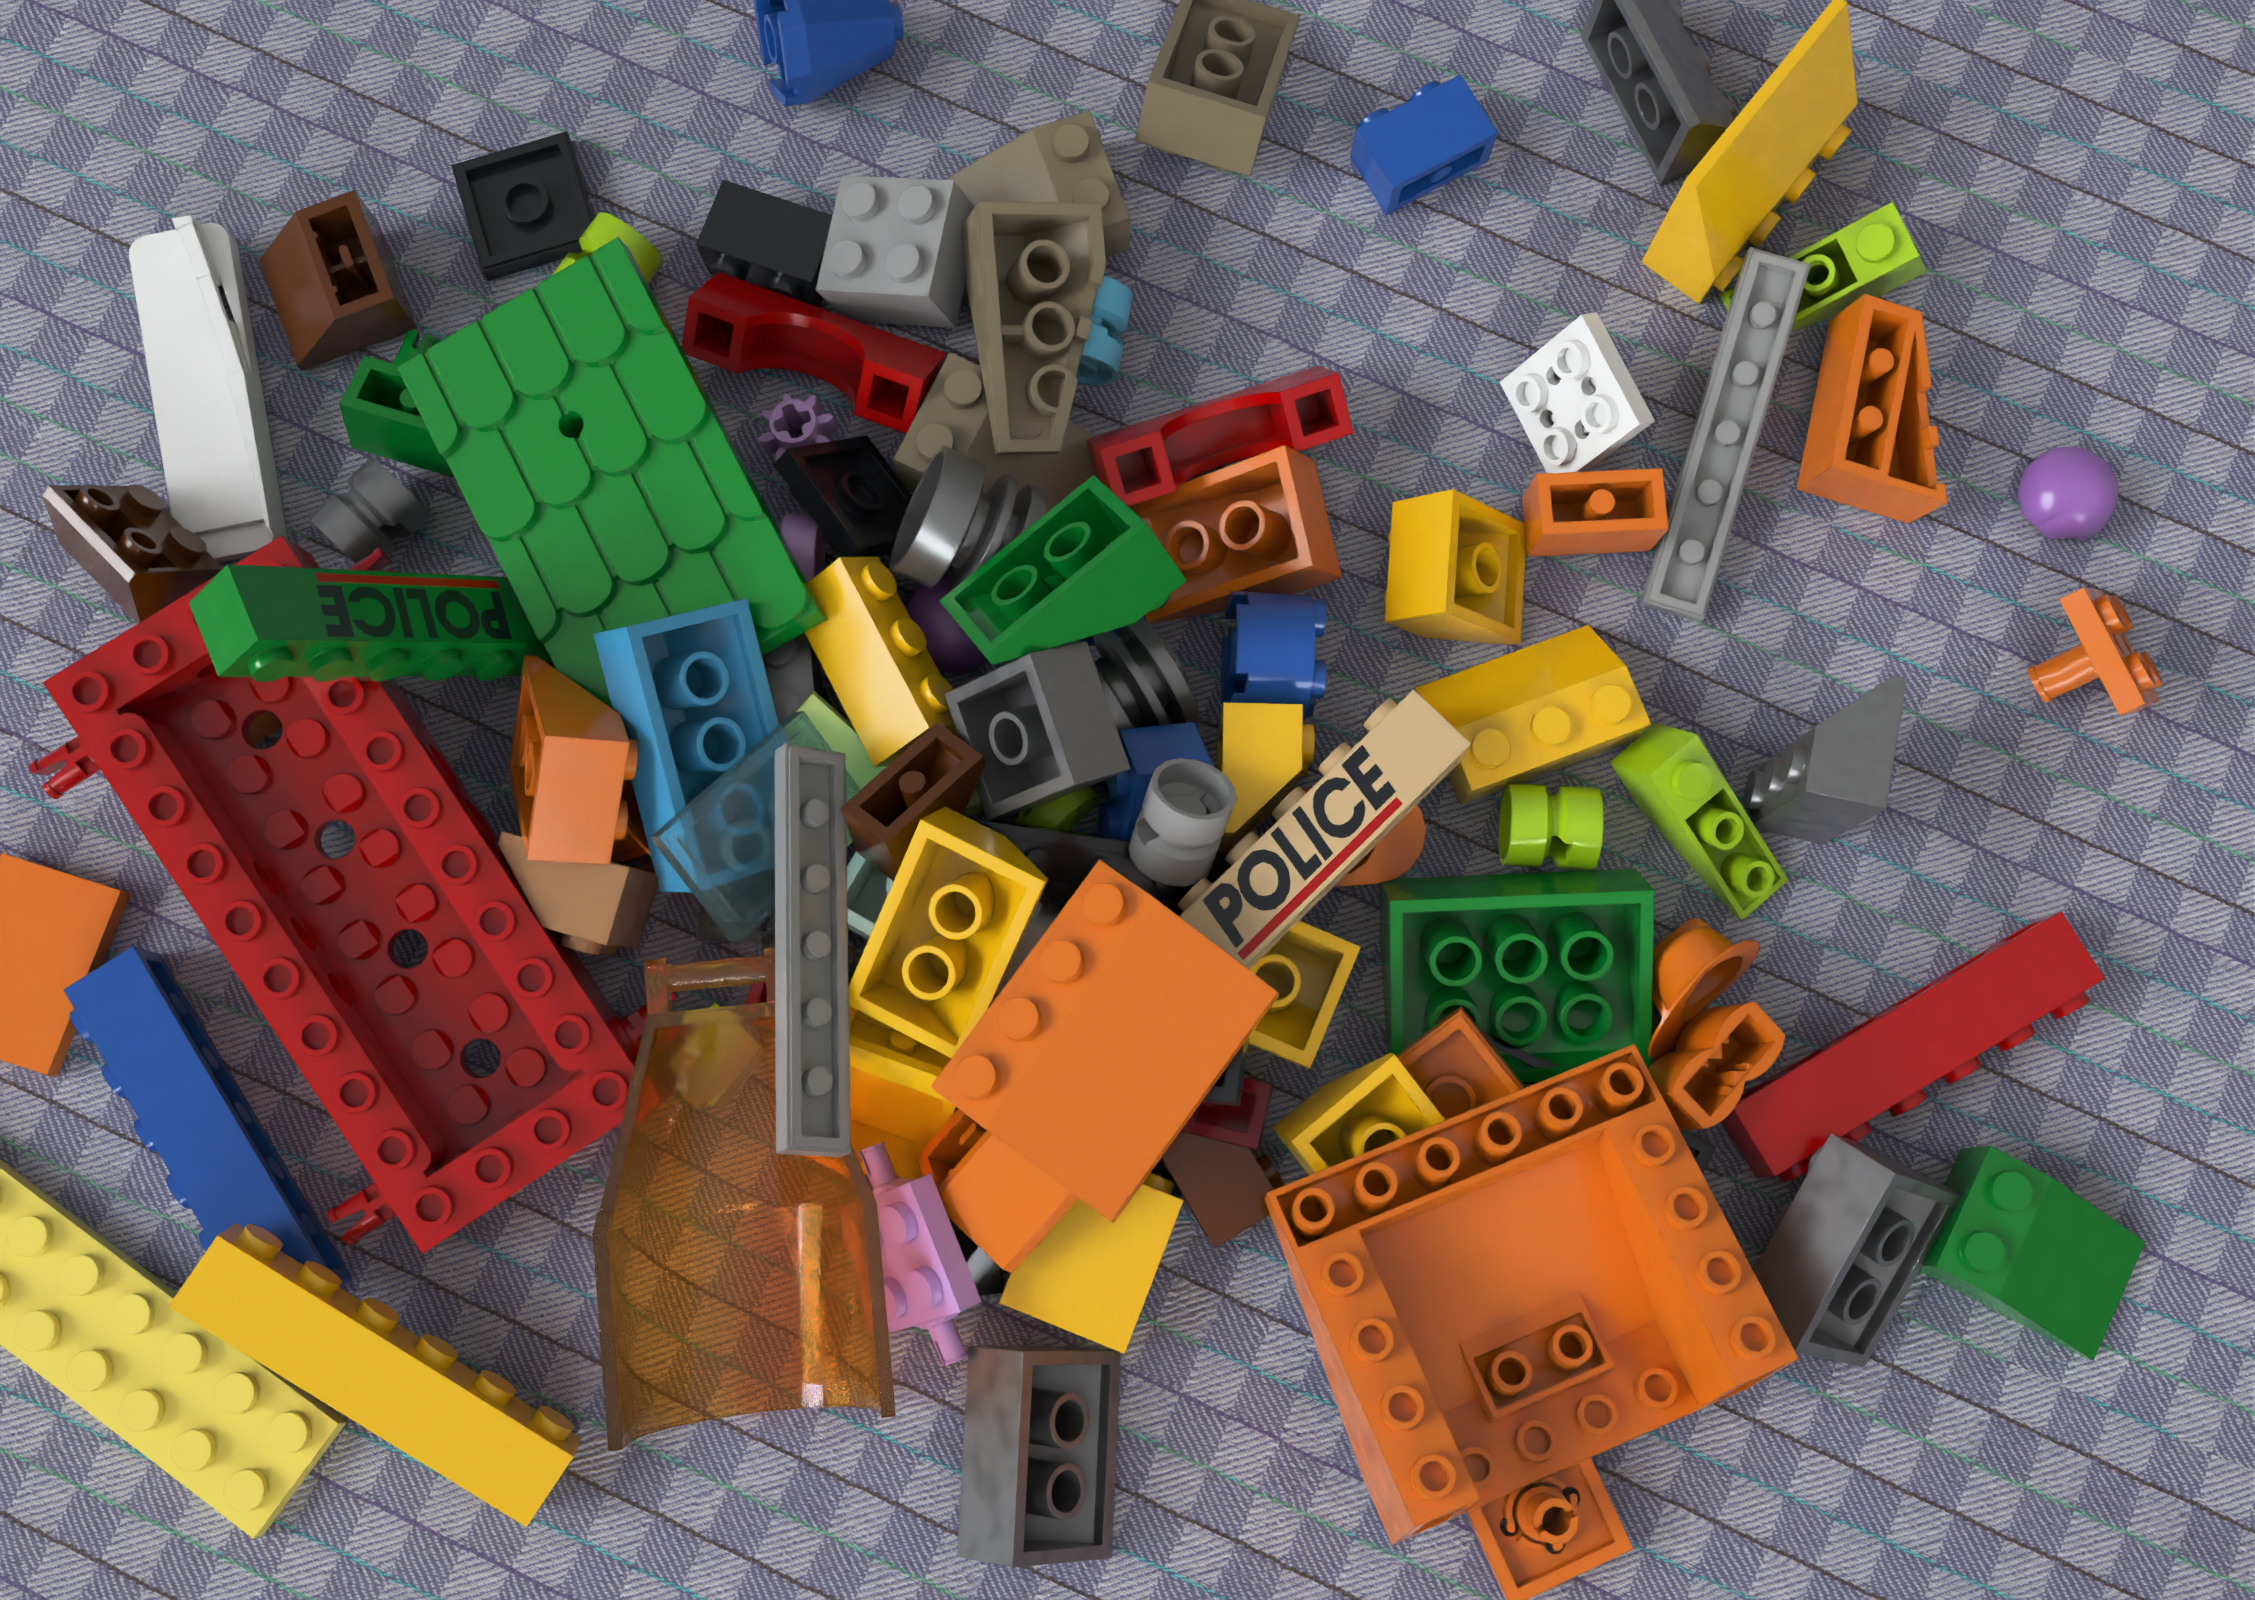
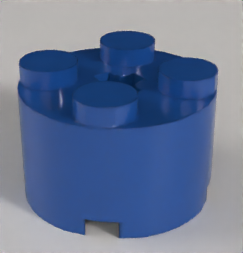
[1221,591,1326,721]

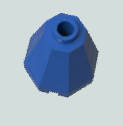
[753,0,904,107]

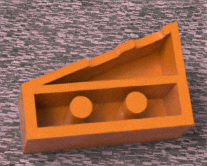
[1796,294,1947,524]

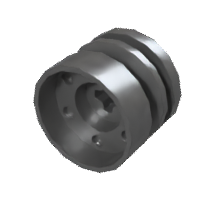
[889,445,1047,591]
[1065,617,1199,734]

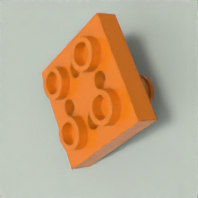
[2027,587,2164,715]
[1466,1458,1633,1600]

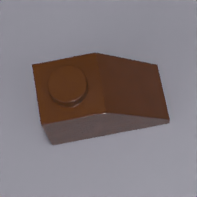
[840,722,986,881]
[1160,1131,1285,1248]

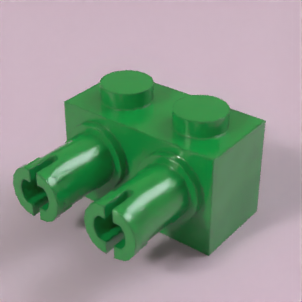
[339,330,454,477]

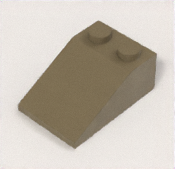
[1135,0,1301,176]
[945,110,1130,304]
[893,352,1096,514]

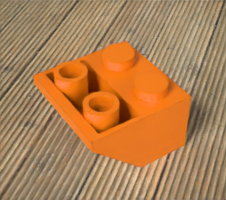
[916,1109,1079,1273]

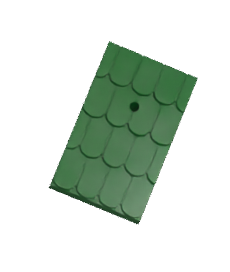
[397,237,827,709]

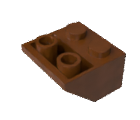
[259,190,417,371]
[42,484,223,623]

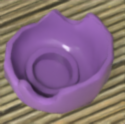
[2016,447,2119,542]
[904,575,988,675]

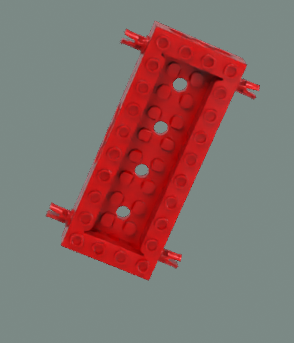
[29,535,694,1254]

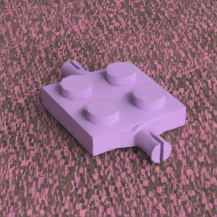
[842,1141,982,1367]

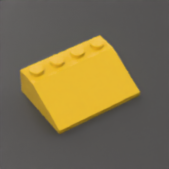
[1641,0,1858,304]

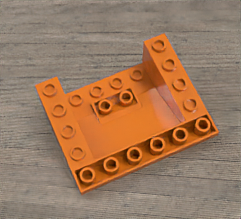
[1265,1044,1799,1545]

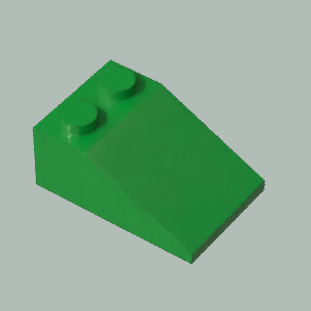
[939,475,1187,665]
[1920,1145,2145,1361]

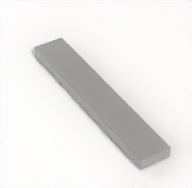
[1640,247,1811,622]
[774,743,851,1157]

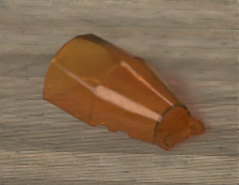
[592,947,896,1451]

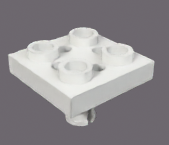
[1500,312,1655,473]

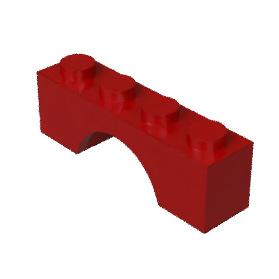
[681,272,947,433]
[1086,365,1354,507]

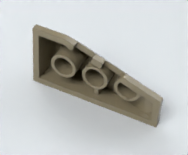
[962,201,1106,455]

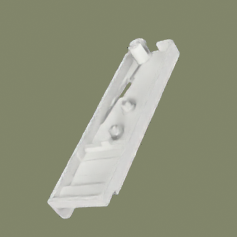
[129,215,288,563]

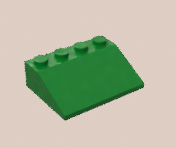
[1379,869,1654,1083]

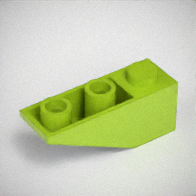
[1720,202,1928,332]
[1610,723,1788,920]

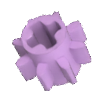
[758,393,838,462]

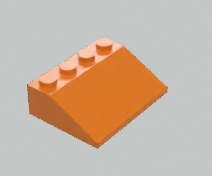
[930,860,1280,1223]

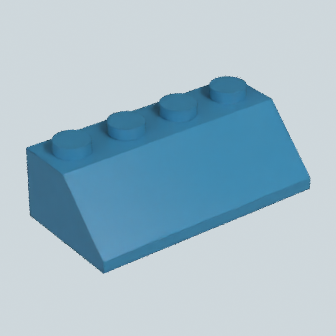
[593,598,784,893]

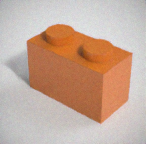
[1522,468,1669,557]

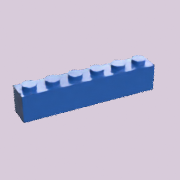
[64,946,353,1287]

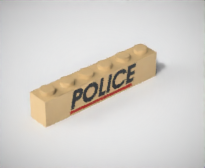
[1177,689,1471,970]

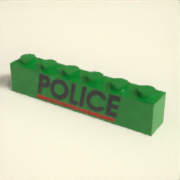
[189,564,556,682]

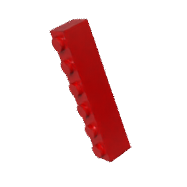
[1721,911,2105,1182]

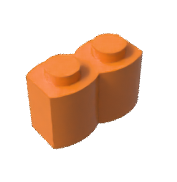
[1648,1001,1786,1130]

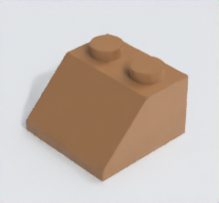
[498,831,658,956]

